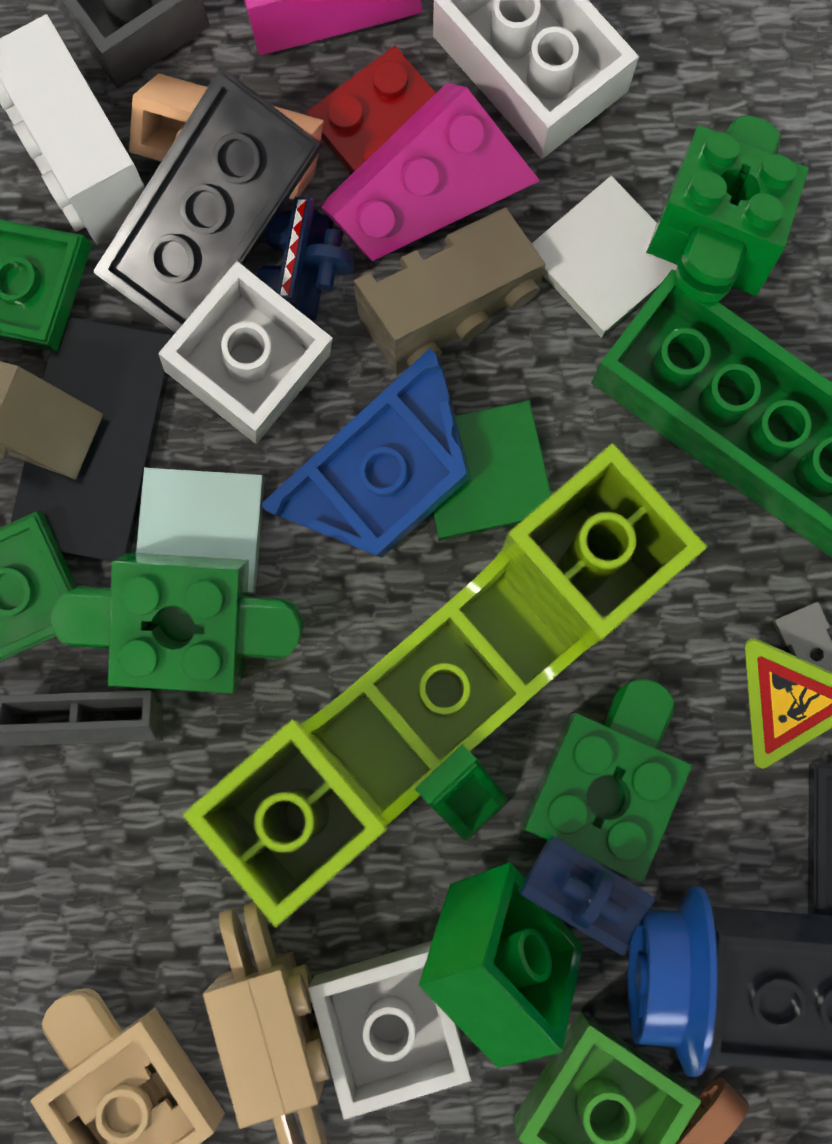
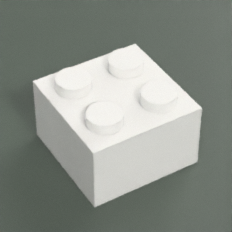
[158,261,333,444]
[308,941,471,1120]

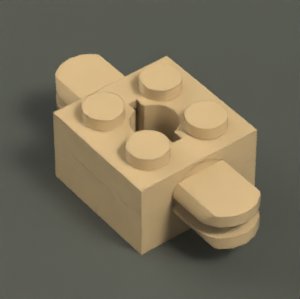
[203,902,330,1144]
[30,988,225,1144]

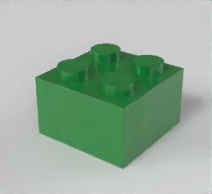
[418,863,584,1068]

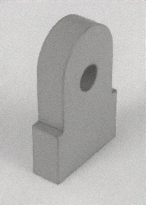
[772,602,832,672]

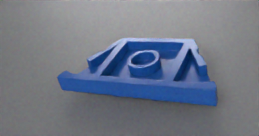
[260,348,471,558]

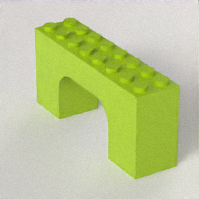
[182,443,707,927]

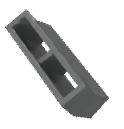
[0,690,163,747]

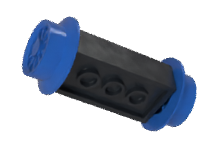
[628,886,832,1077]

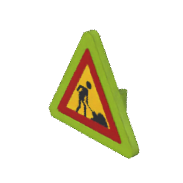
[744,638,832,769]

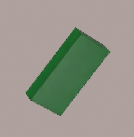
[415,744,509,841]

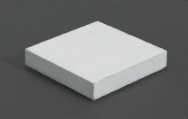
[532,176,677,338]

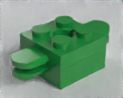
[646,116,809,303]
[51,552,304,694]
[520,679,692,883]

